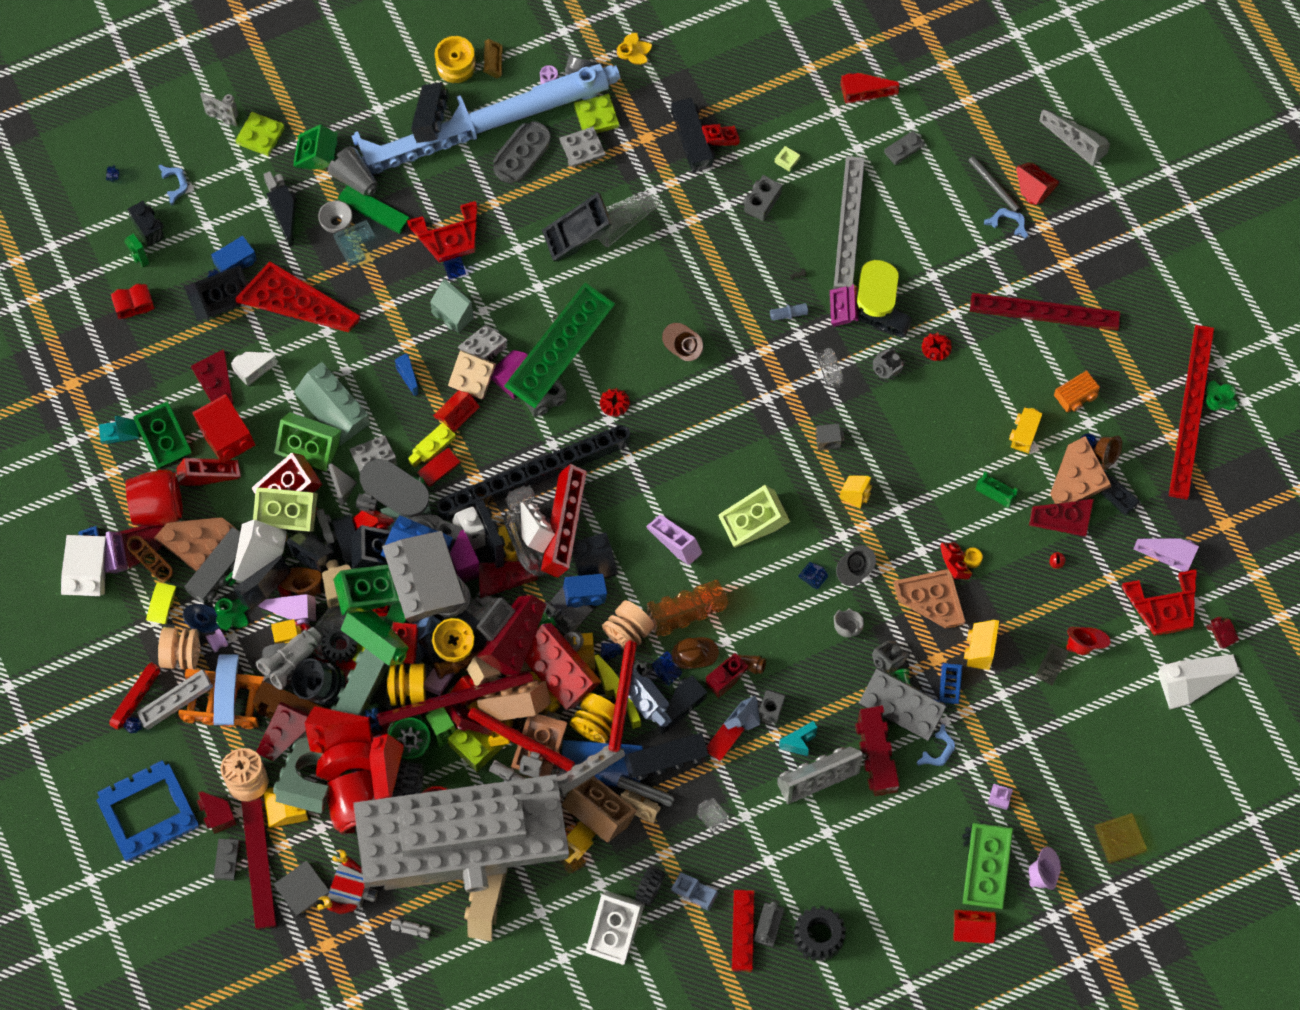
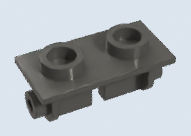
[754,902,784,947]

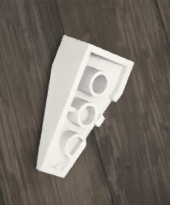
[1158,655,1239,709]

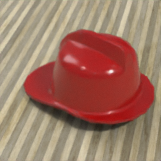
[1066,626,1111,656]

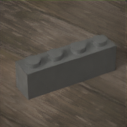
[184,527,241,605]

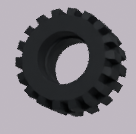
[392,761,424,797]
[794,906,846,962]

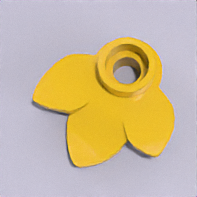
[617,33,652,65]

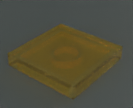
[1094,813,1147,864]

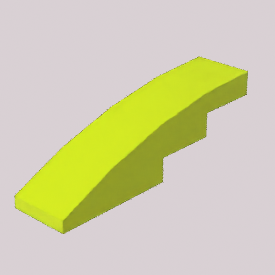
[594,655,641,729]

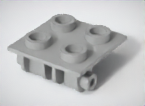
[200,92,238,127]
[559,127,606,168]
[458,325,508,361]
[349,435,396,473]

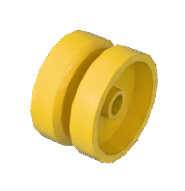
[435,36,476,83]

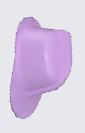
[1029,847,1061,890]

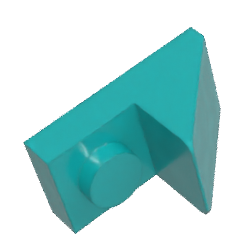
[99,416,139,445]
[779,721,817,756]

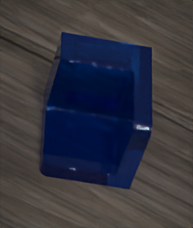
[652,651,682,686]

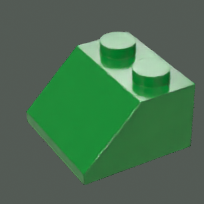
[293,124,338,170]

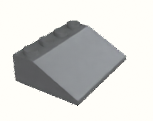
[382,531,466,623]
[777,747,863,805]

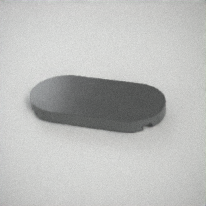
[493,122,551,183]
[360,459,429,517]

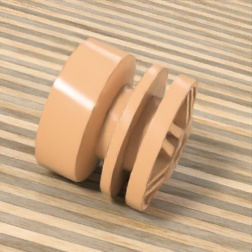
[602,600,655,649]
[158,627,200,670]
[220,748,269,801]

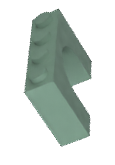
[273,732,328,814]

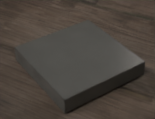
[274,861,329,917]

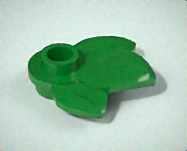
[1206,380,1239,411]
[215,598,249,631]

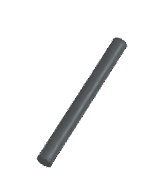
[968,156,1020,212]

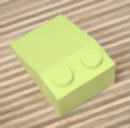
[718,485,790,548]
[253,487,317,531]

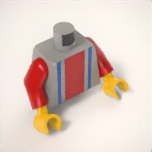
[317,850,378,914]

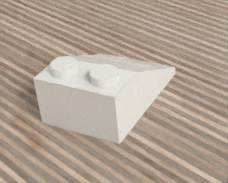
[232,519,287,582]
[61,535,106,596]
[585,891,645,965]

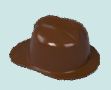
[662,323,703,361]
[1093,435,1122,470]
[280,567,322,597]
[672,637,719,669]

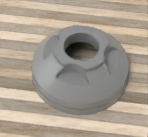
[318,201,352,233]

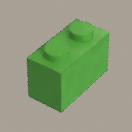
[425,707,455,748]

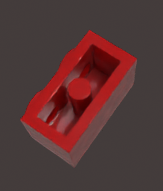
[390,622,419,664]

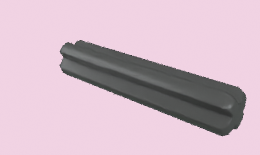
[617,776,674,807]

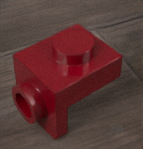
[1206,617,1239,649]

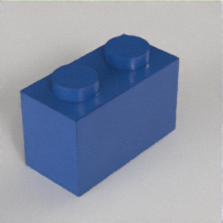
[211,236,257,272]
[563,574,607,608]

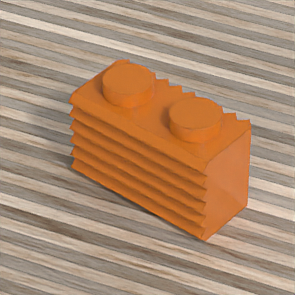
[1054,371,1100,413]

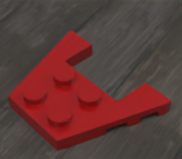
[407,201,477,263]
[1121,569,1197,636]

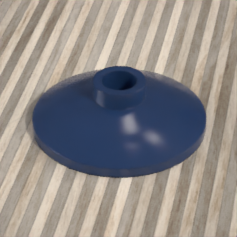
[183,604,219,633]

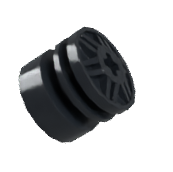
[292,658,345,705]

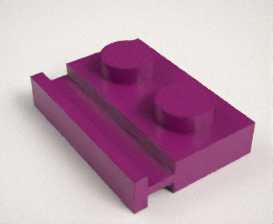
[830,284,859,327]

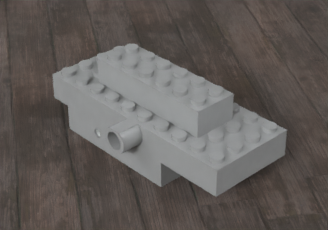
[354,775,569,892]

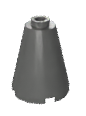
[328,146,377,196]

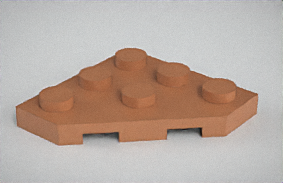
[1050,436,1111,504]
[155,518,237,571]
[893,569,965,629]

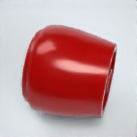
[125,469,183,526]
[327,770,375,834]

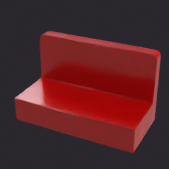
[433,390,480,432]
[953,910,996,944]

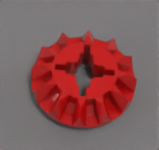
[922,332,952,361]
[600,388,630,417]

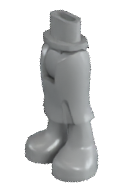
[256,627,322,690]

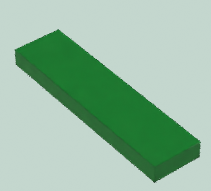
[337,185,410,234]

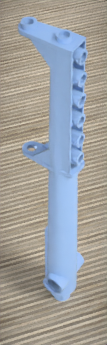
[352,64,620,174]

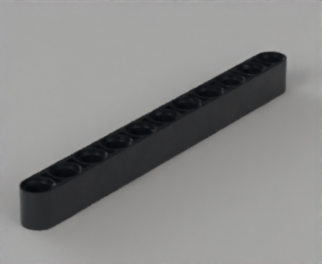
[437,425,630,520]

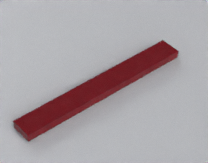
[969,293,1121,331]
[376,671,534,725]
[241,796,276,930]

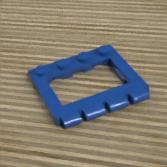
[96,760,199,863]

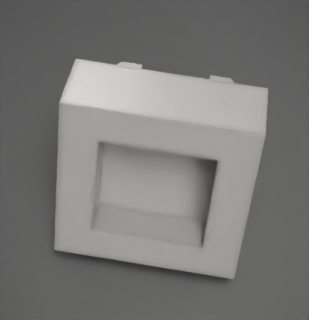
[263,171,285,192]
[519,751,542,778]

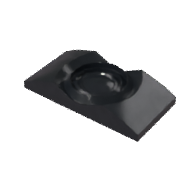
[542,192,612,262]

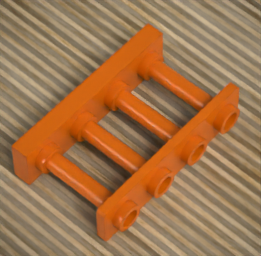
[178,669,263,729]

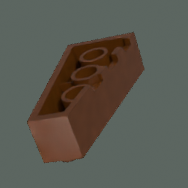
[253,680,331,732]

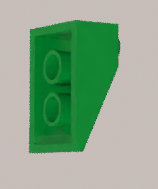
[133,401,192,468]
[333,565,400,616]

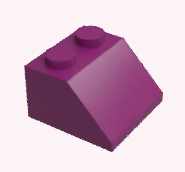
[491,350,528,399]
[450,530,479,583]

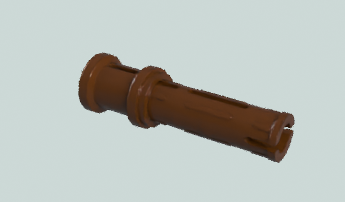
[434,648,484,679]

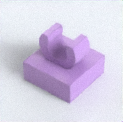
[988,784,1013,810]

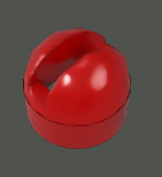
[1049,552,1065,569]

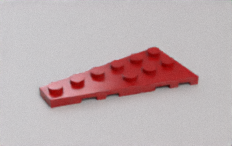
[236,262,360,332]

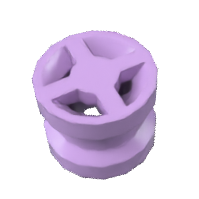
[540,65,558,84]
[205,629,228,653]

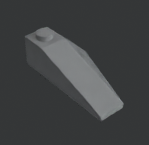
[1039,110,1110,166]

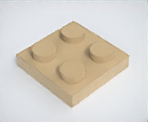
[448,350,496,399]

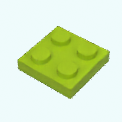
[574,94,619,133]
[235,112,285,157]

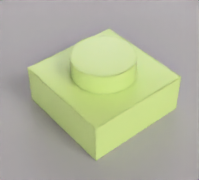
[774,146,800,172]

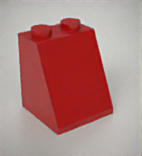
[192,394,255,464]

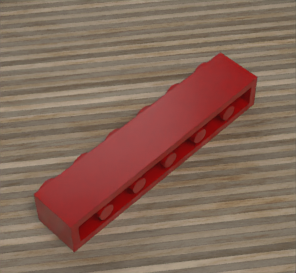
[541,464,587,578]

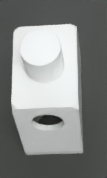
[453,507,485,550]

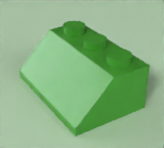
[274,412,341,471]

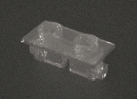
[815,348,844,388]

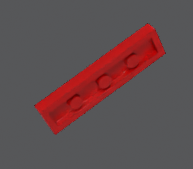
[732,890,754,972]

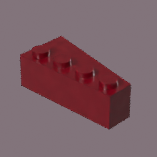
[477,595,547,675]
[855,705,899,796]

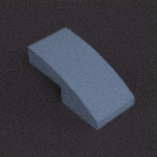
[671,873,718,911]

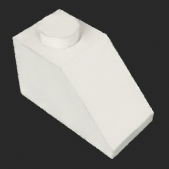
[231,352,277,386]

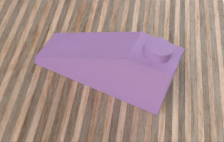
[646,514,702,565]
[1134,539,1199,572]
[257,595,316,625]

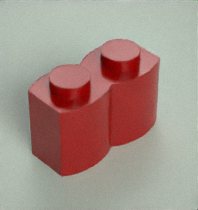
[111,284,154,319]

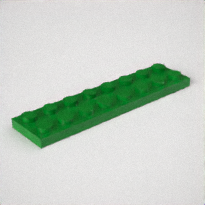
[504,283,615,409]

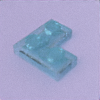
[333,220,375,267]

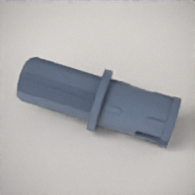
[770,303,808,320]

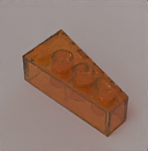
[647,580,728,637]

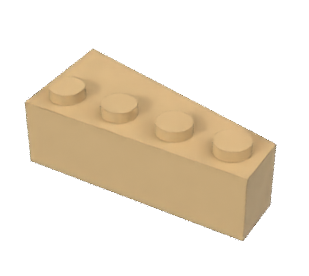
[464,868,508,942]

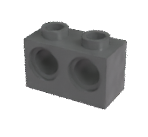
[743,175,782,221]
[524,380,567,417]

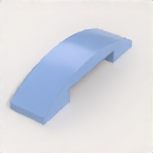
[214,654,239,725]

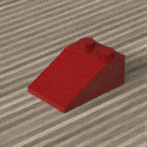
[252,453,323,493]
[304,706,373,754]

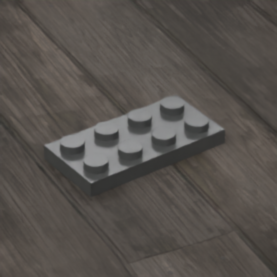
[859,668,947,741]

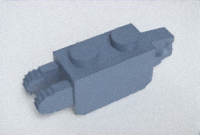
[619,668,672,726]

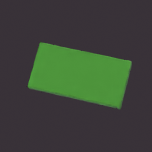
[962,823,1013,909]

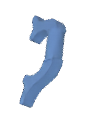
[159,165,188,205]
[984,208,1028,238]
[917,724,955,766]

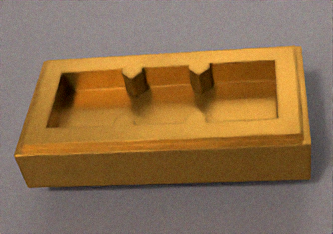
[484,39,502,79]

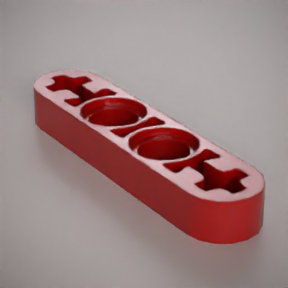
[109,662,161,731]

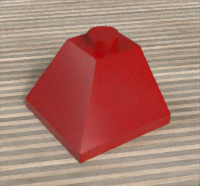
[1016,162,1060,205]

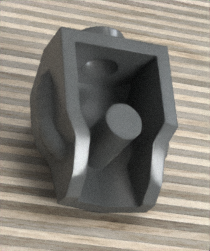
[873,348,906,380]
[872,641,910,673]

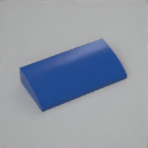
[560,740,642,787]

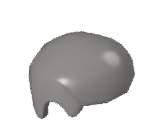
[834,608,864,638]

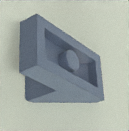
[724,696,760,730]

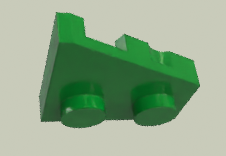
[124,233,149,267]

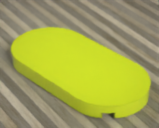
[857,260,898,317]

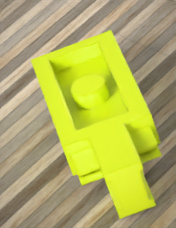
[408,423,456,468]

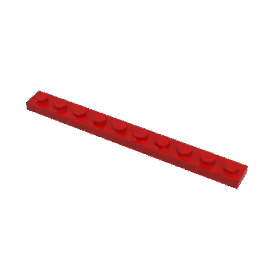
[1168,324,1214,500]

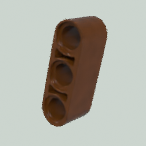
[127,536,173,583]

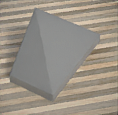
[328,464,357,506]

